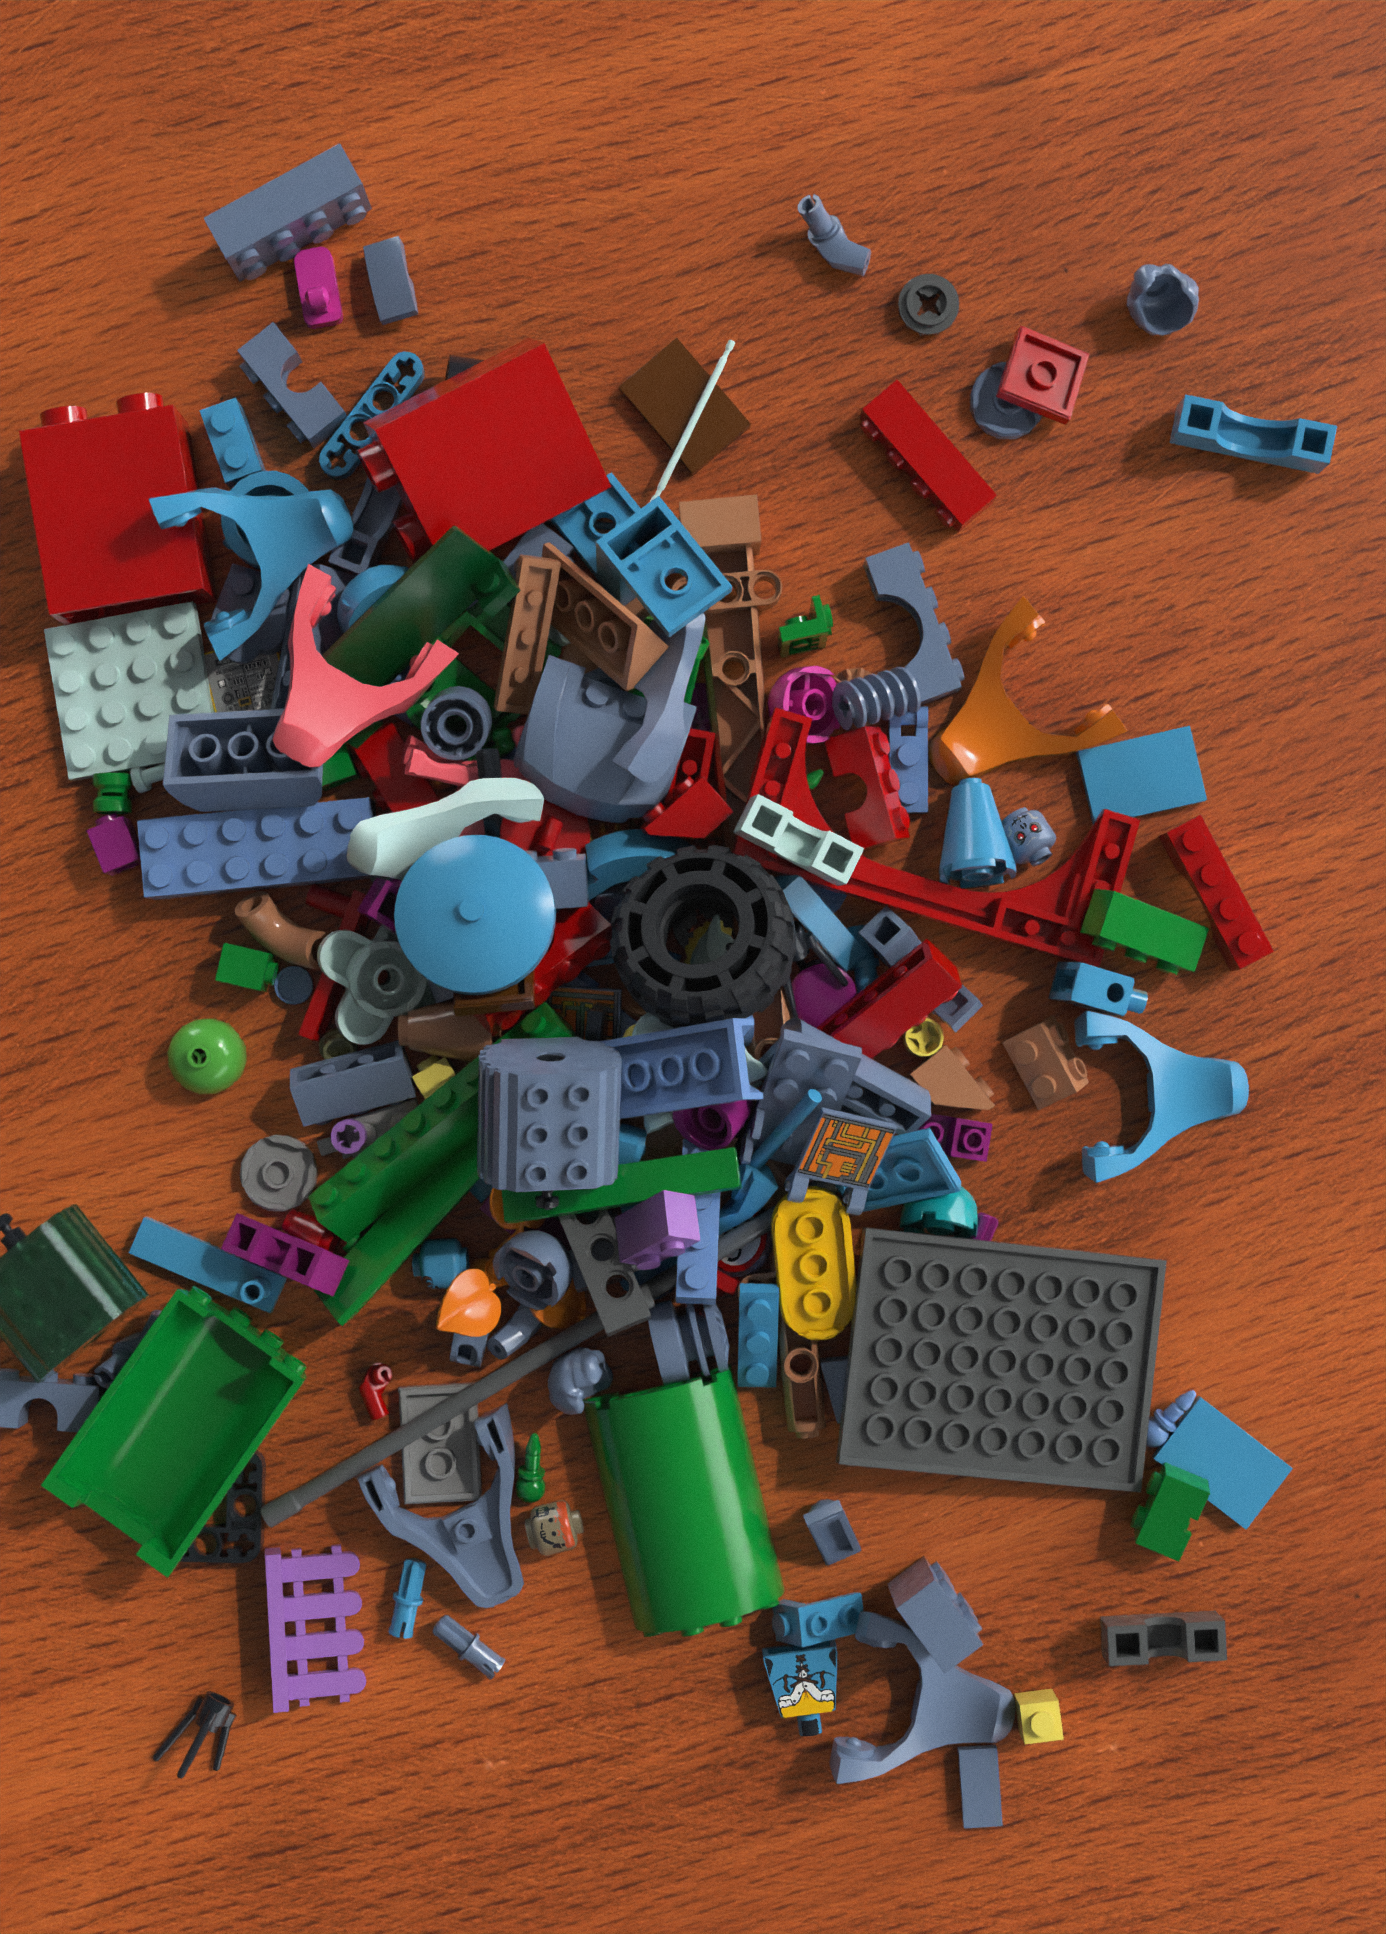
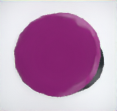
[792,959,857,1028]

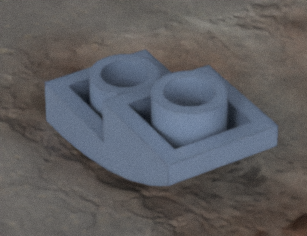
[363,236,418,325]

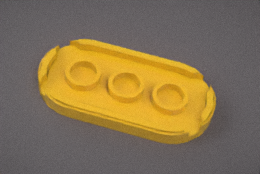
[771,1186,857,1340]

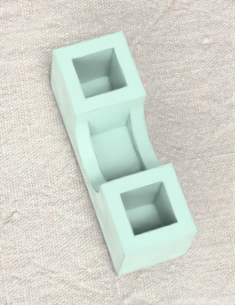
[733,794,864,886]

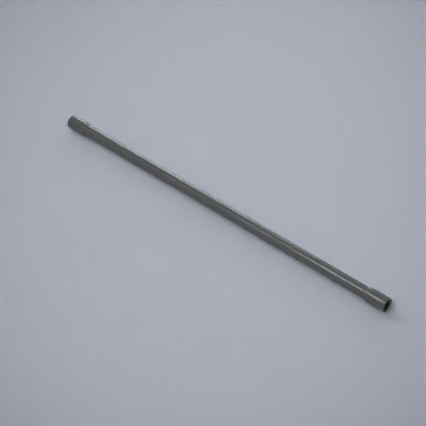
[260,1180,839,1528]

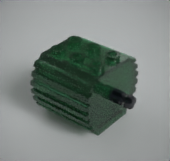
[0,1204,150,1383]

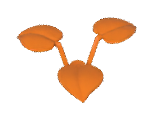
[436,1188,586,1337]

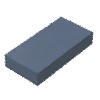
[957,1744,1003,1829]

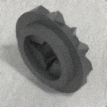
[898,274,959,336]

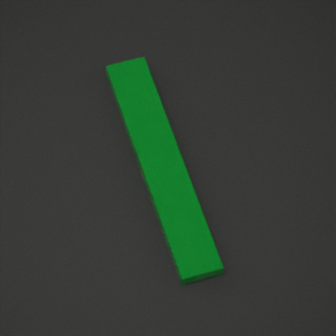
[501,1147,742,1224]

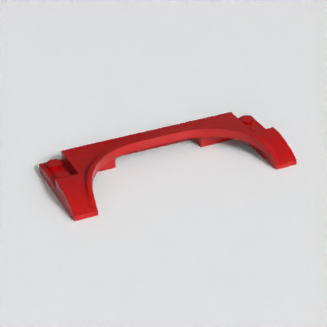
[732,707,1140,968]

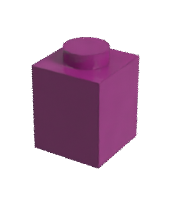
[86,813,141,876]

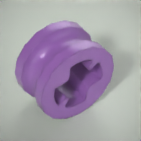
[331,1119,367,1154]

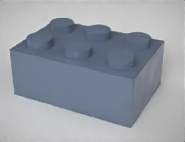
[887,1556,983,1674]

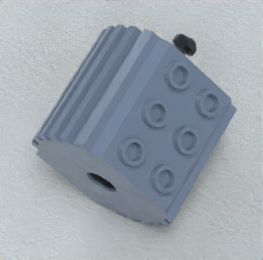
[477,1037,622,1210]

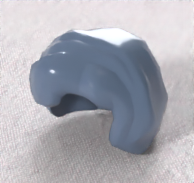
[1127,263,1199,336]
[548,1347,613,1415]

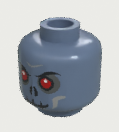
[1002,807,1056,867]

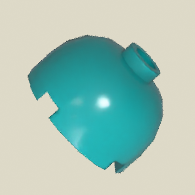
[900,1186,978,1239]

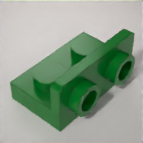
[777,595,833,658]

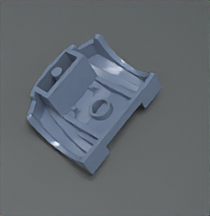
[514,655,697,823]

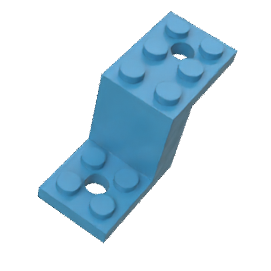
[551,472,732,638]

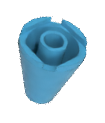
[939,778,1017,888]

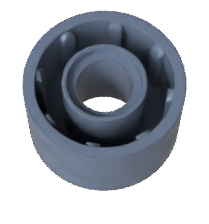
[421,686,492,760]

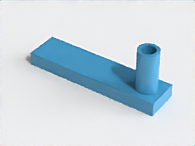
[129,1217,287,1313]

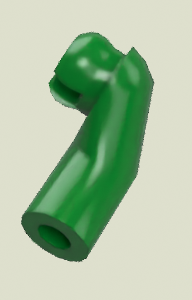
[467,727,515,761]

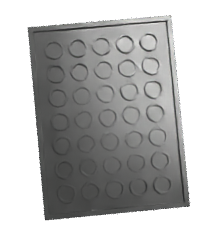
[836,1227,1167,1493]

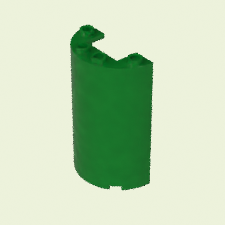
[41,1286,307,1578]
[582,1364,785,1637]

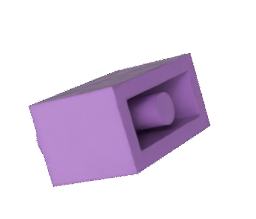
[615,1190,700,1270]

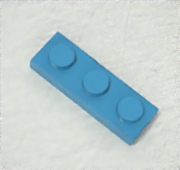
[738,1283,779,1387]

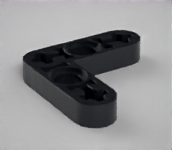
[180,1450,266,1563]

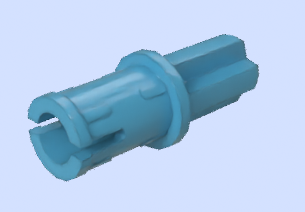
[388,1558,427,1639]

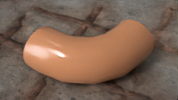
[235,891,328,969]

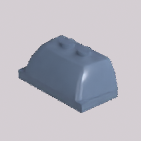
[163,709,323,812]

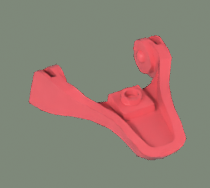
[272,564,459,767]

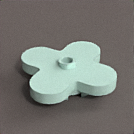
[317,926,436,1045]

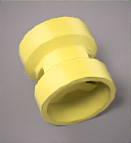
[902,1018,944,1056]

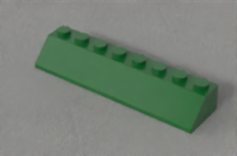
[314,1136,480,1326]

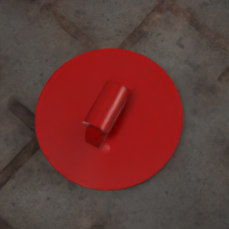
[500,799,590,856]

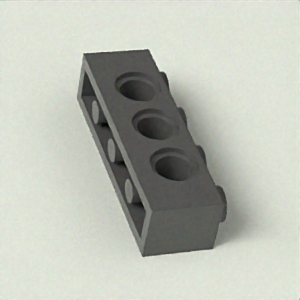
[558,1209,655,1337]

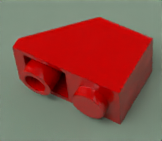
[639,776,734,838]

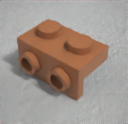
[1002,1015,1089,1110]

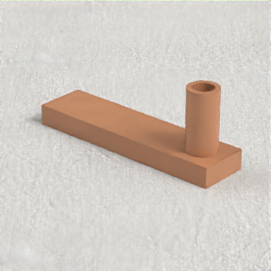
[493,554,561,715]

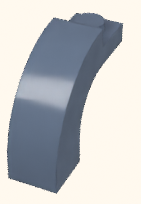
[858,906,983,1033]

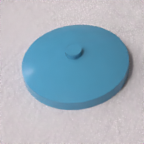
[394,835,556,995]

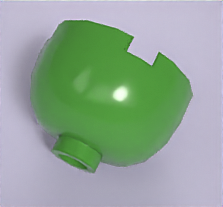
[167,1018,247,1094]

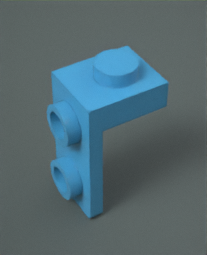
[772,1592,863,1647]

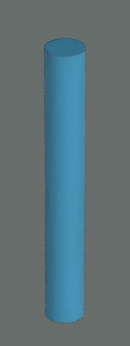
[750,1089,822,1169]

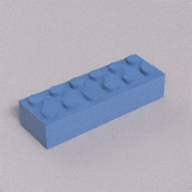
[137,797,381,900]

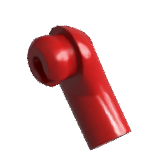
[359,1362,393,1421]

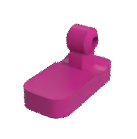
[294,247,343,329]

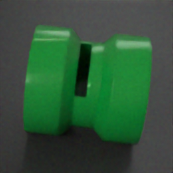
[93,773,132,815]

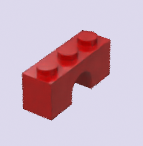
[825,726,910,851]

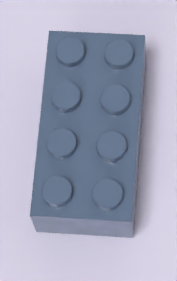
[204,143,372,282]

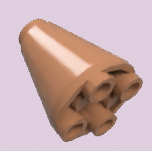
[398,998,502,1063]

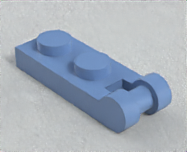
[888,706,928,814]

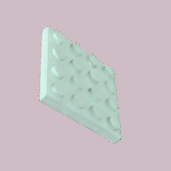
[44,601,214,781]

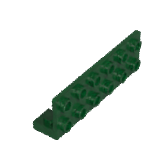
[322,526,521,749]

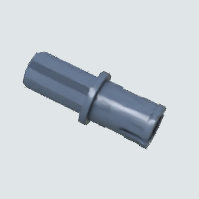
[433,1615,505,1680]

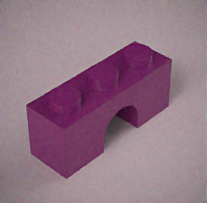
[221,1213,350,1297]

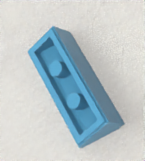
[774,875,866,972]

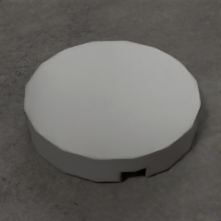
[240,1135,318,1212]

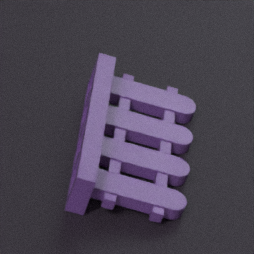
[265,1544,366,1713]

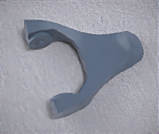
[583,612,706,783]
[355,1403,524,1608]
[829,1611,1016,1784]

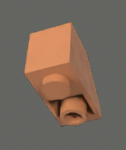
[907,1045,995,1110]

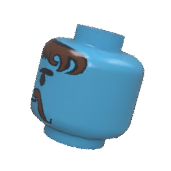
[412,1238,470,1289]

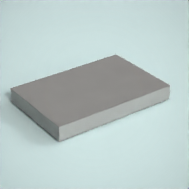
[398,1382,483,1504]

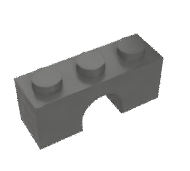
[1100,1610,1227,1666]

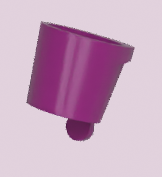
[672,1100,754,1151]

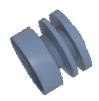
[648,1300,730,1386]

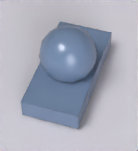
[803,1499,862,1566]

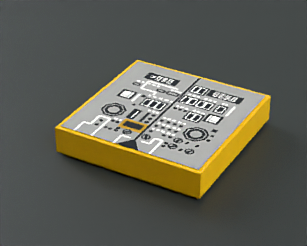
[204,651,281,712]

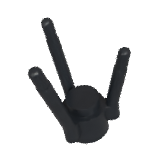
[783,921,848,1019]
[153,1691,237,1779]

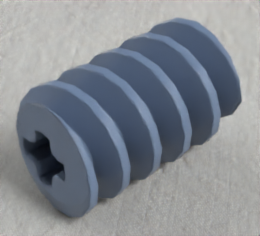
[832,666,921,730]

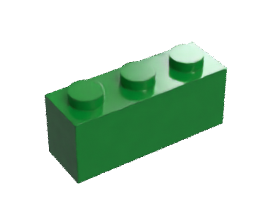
[1080,889,1209,975]

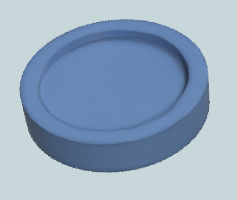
[274,966,314,1005]

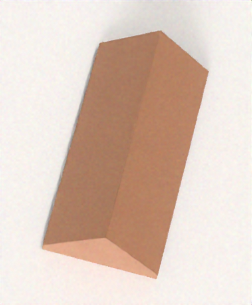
[542,542,669,691]

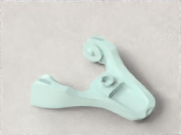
[346,778,544,880]

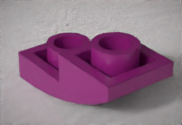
[916,1114,993,1162]

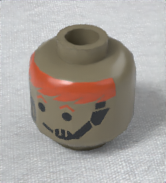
[525,1500,584,1556]

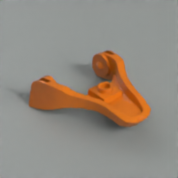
[928,596,1128,786]

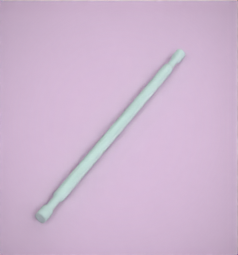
[649,340,735,503]

